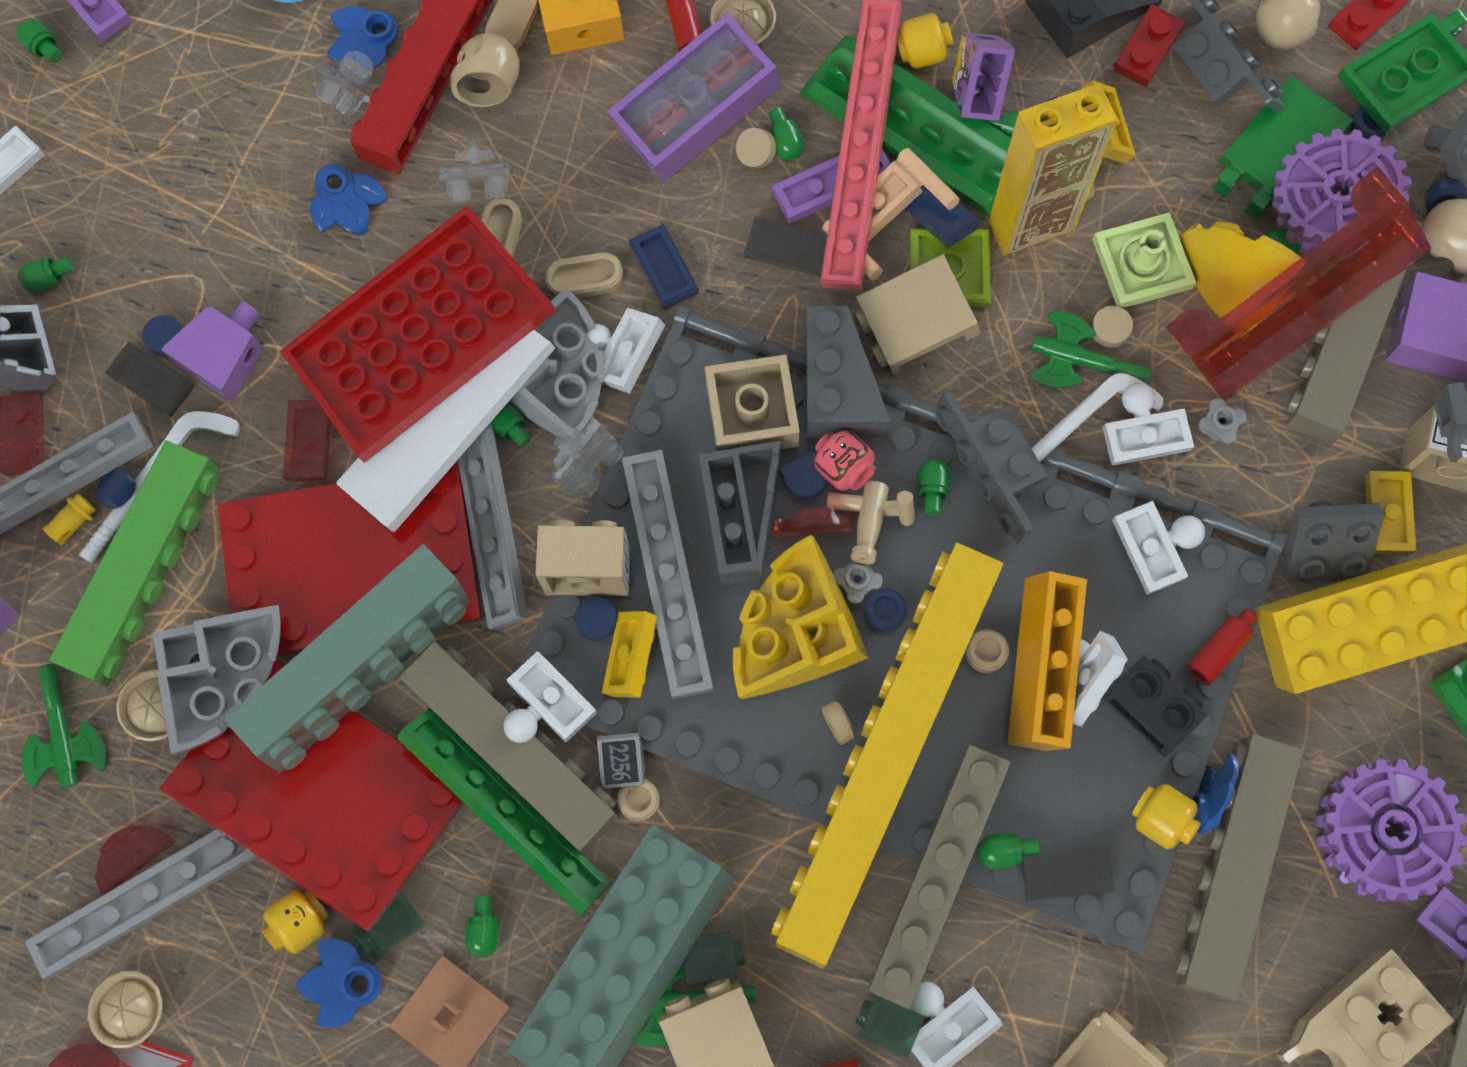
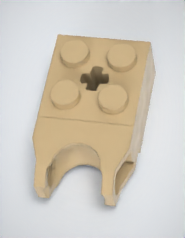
[1276,949,1454,1067]

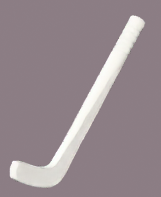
[1031,373,1163,462]
[79,411,240,564]

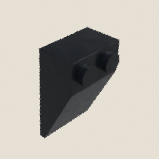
[1025,0,1162,59]

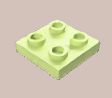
[1092,212,1196,308]

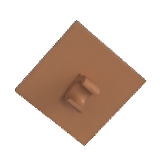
[389,955,511,1067]

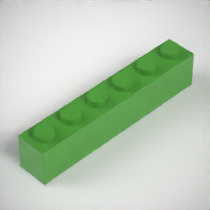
[49,440,220,687]

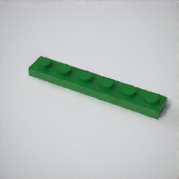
[397,708,612,915]

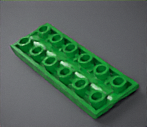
[800,36,1011,218]

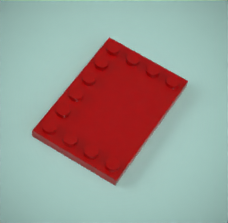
[280,205,557,463]
[218,462,482,657]
[159,660,464,933]

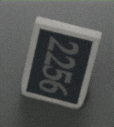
[597,733,645,789]

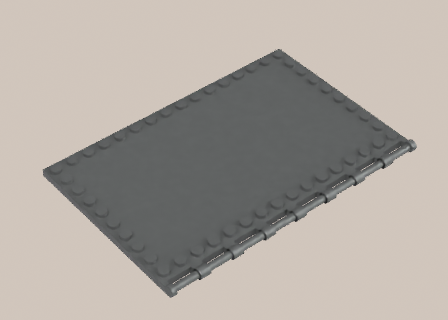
[508,304,1288,954]

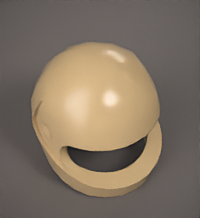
[1256,0,1320,51]
[450,33,520,107]
[1421,199,1467,275]

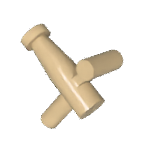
[827,481,915,565]

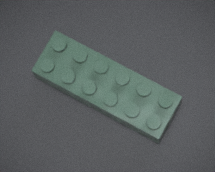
[224,544,471,773]
[507,824,735,1067]

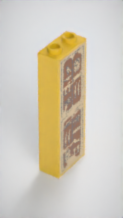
[988,83,1118,256]

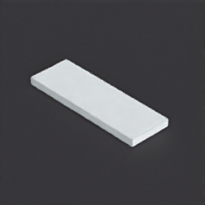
[336,330,555,533]

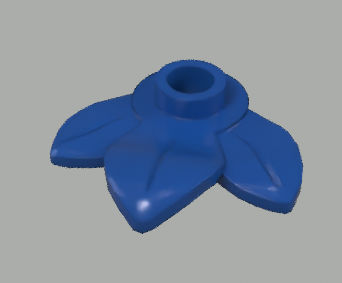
[327,6,399,73]
[310,164,387,235]
[1191,753,1239,834]
[295,939,382,1027]

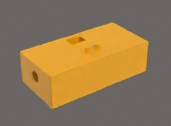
[538,0,624,56]

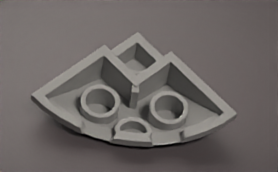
[509,288,605,443]
[152,605,281,755]

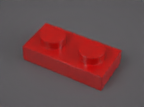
[1328,0,1410,51]
[1113,4,1186,88]

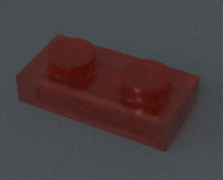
[0,392,45,477]
[283,400,331,481]

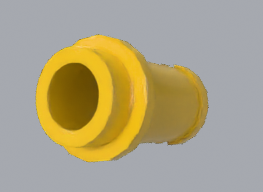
[42,493,96,546]

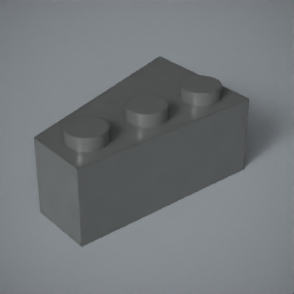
[0,304,57,397]
[806,306,891,438]
[698,440,781,586]

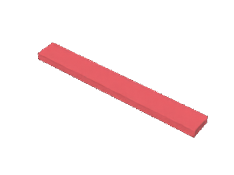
[820,0,902,290]

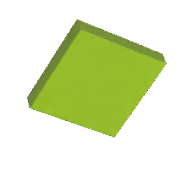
[910,229,991,307]

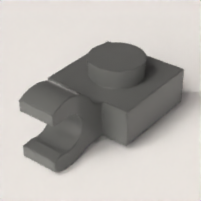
[1432,382,1467,462]

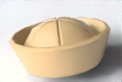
[710,0,776,47]
[116,669,168,742]
[87,971,163,1048]

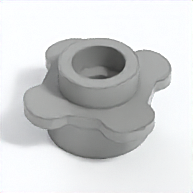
[1198,398,1247,444]
[833,559,883,604]

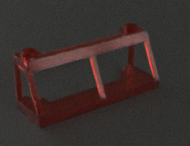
[1165,166,1431,401]

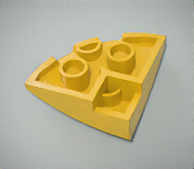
[1179,221,1307,342]
[733,535,869,699]

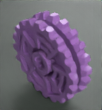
[1272,129,1411,262]
[1315,759,1467,903]

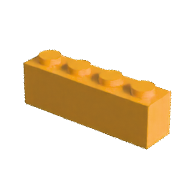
[1007,571,1087,751]

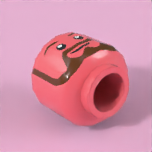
[814,430,876,491]

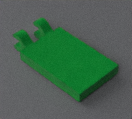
[1338,8,1467,134]
[1212,75,1354,220]

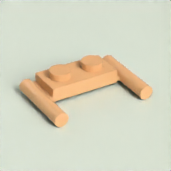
[822,148,960,281]

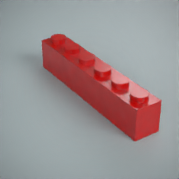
[350,0,493,175]

